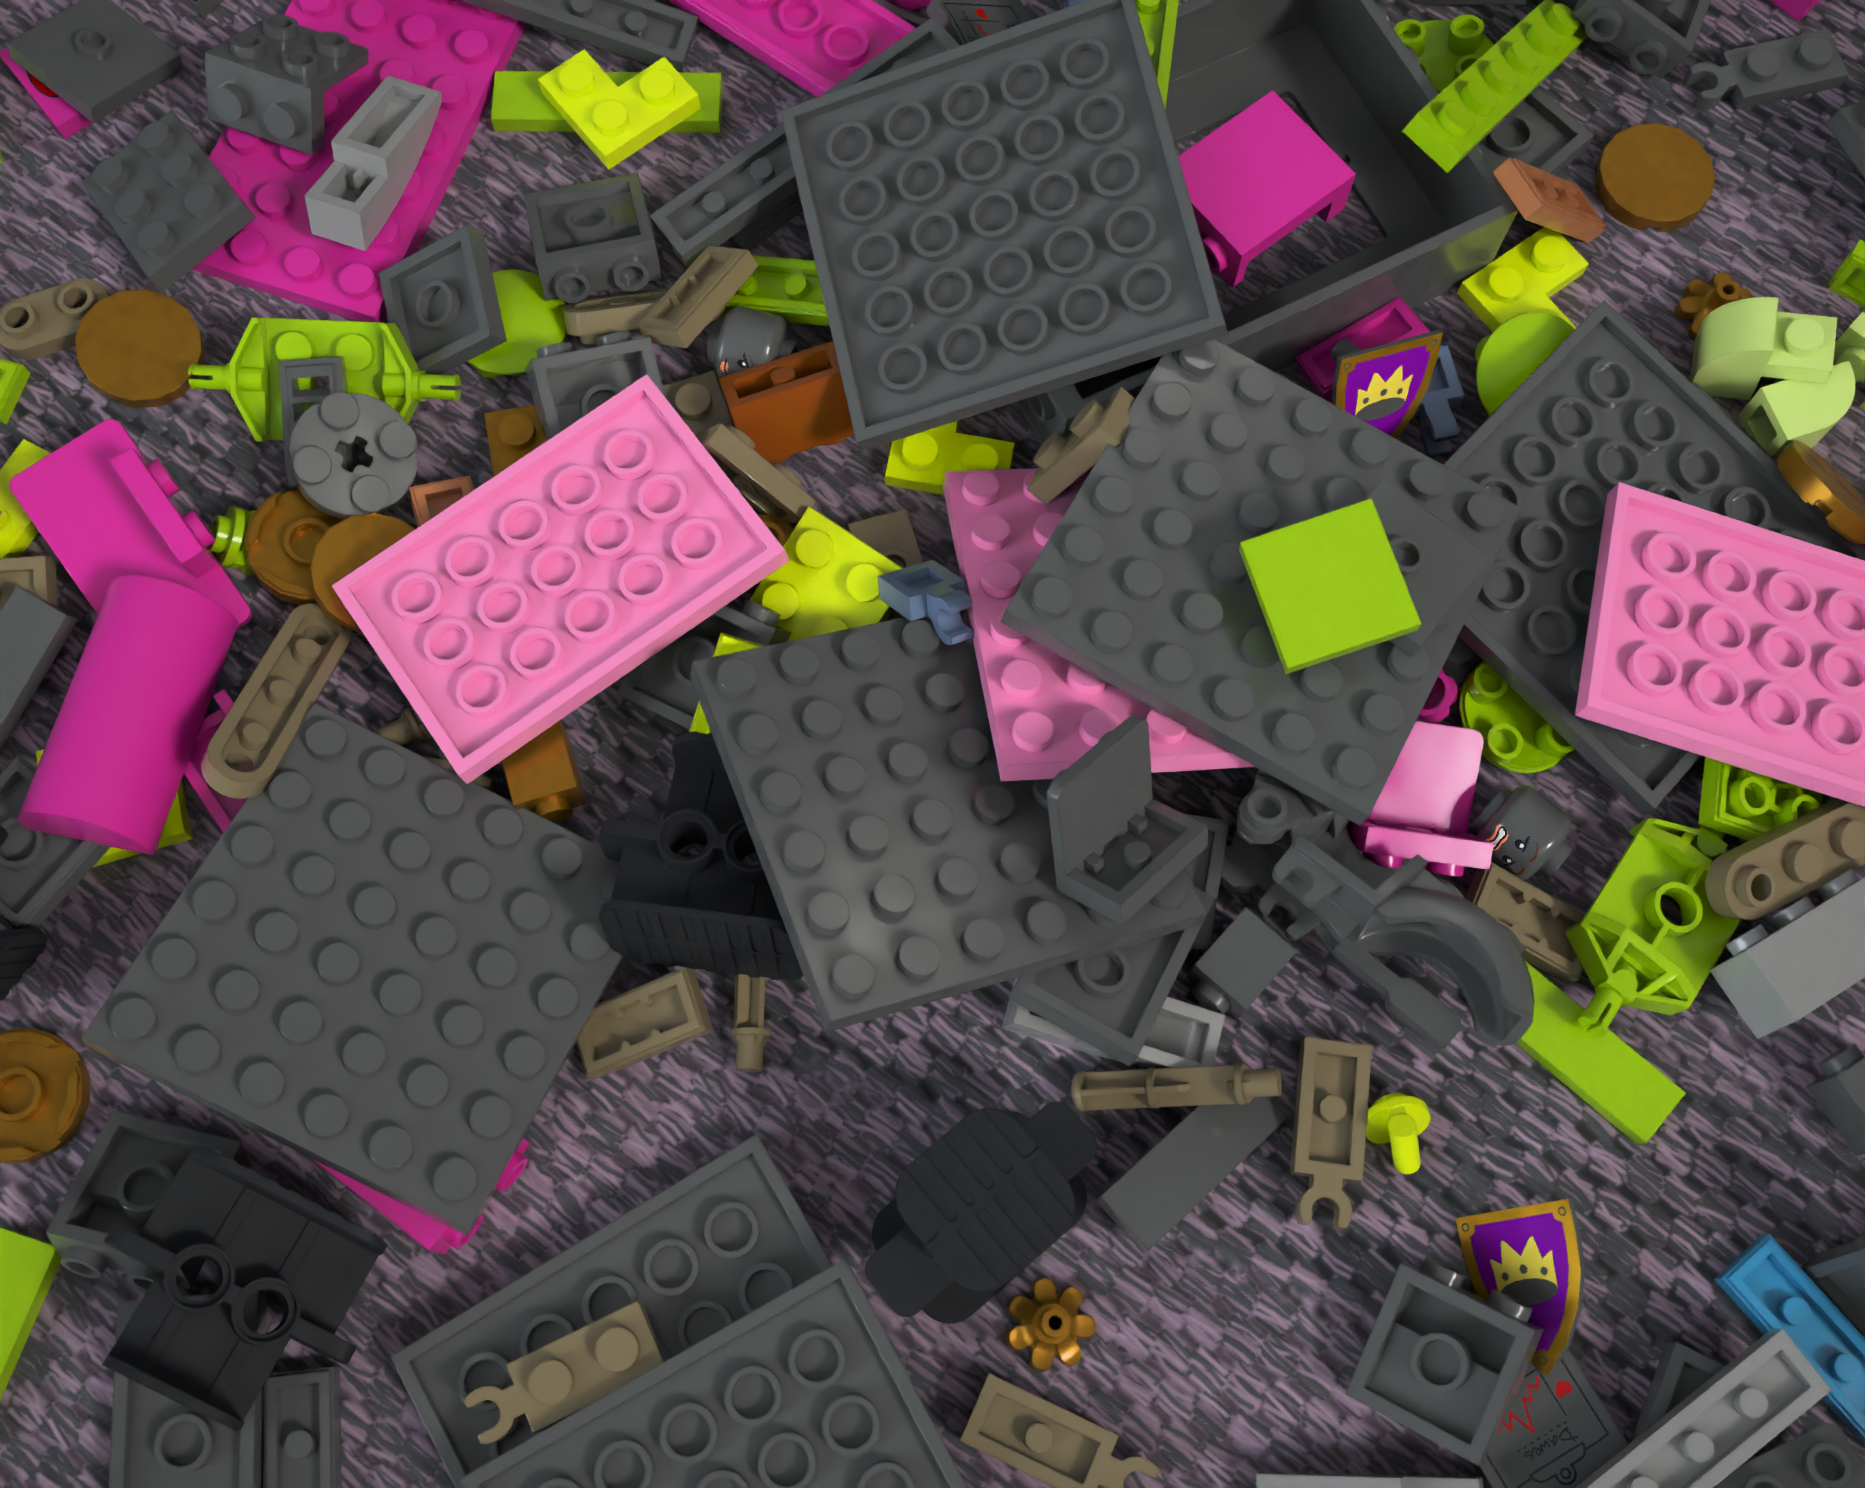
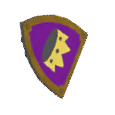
[1331,330,1443,439]
[1455,1198,1585,1376]

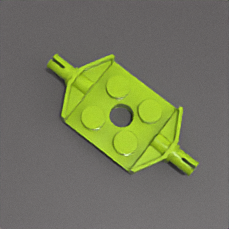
[188,317,461,444]
[1565,818,1741,1036]

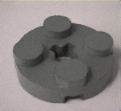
[288,392,418,519]

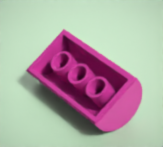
[17,575,239,856]

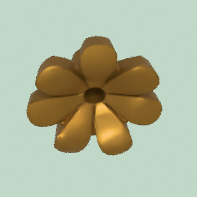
[1675,273,1753,340]
[1005,1277,1096,1372]

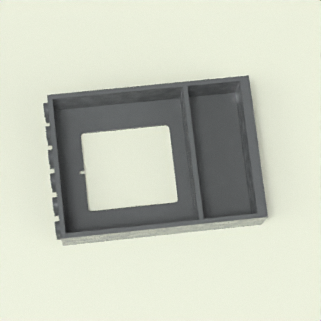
[1017,0,1518,445]

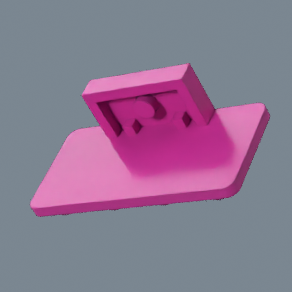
[10,419,253,630]

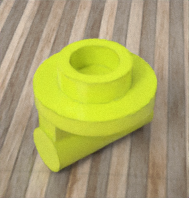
[1366,1093,1431,1174]

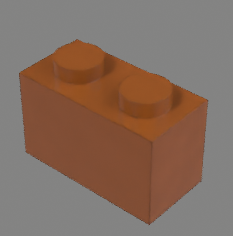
[718,341,854,464]

